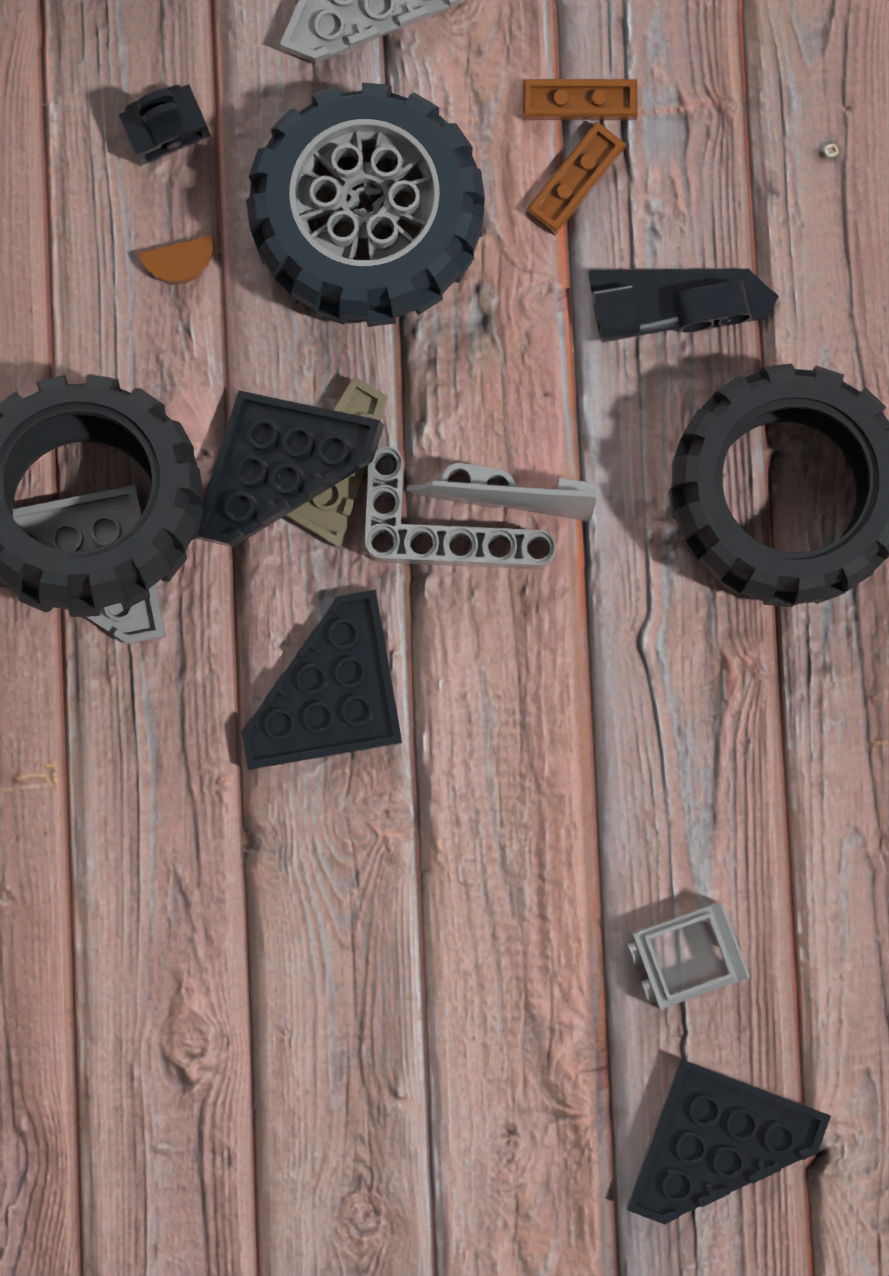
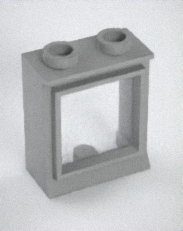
[627,902,750,1010]

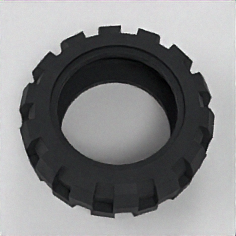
[669,363,889,607]
[0,374,203,617]

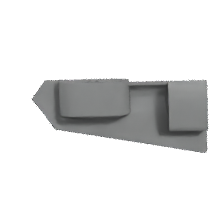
[406,463,598,522]

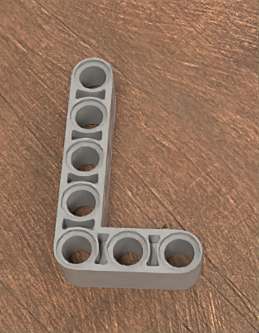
[365,446,556,569]

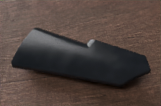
[588,268,779,343]

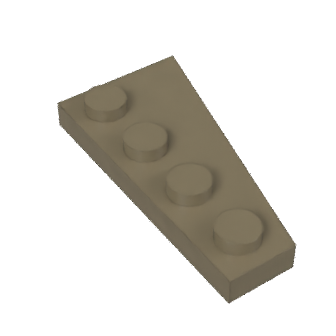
[285,377,388,549]

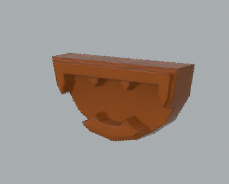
[138,235,214,285]

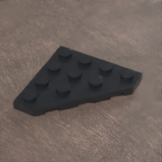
[197,390,384,547]
[241,589,402,770]
[626,1058,831,1225]

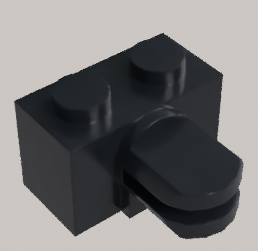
[119,84,211,166]

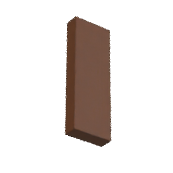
[523,79,638,120]
[526,121,627,236]

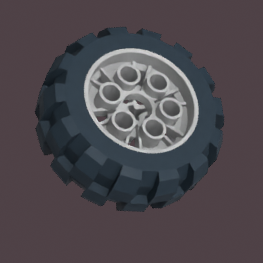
[246,82,485,327]

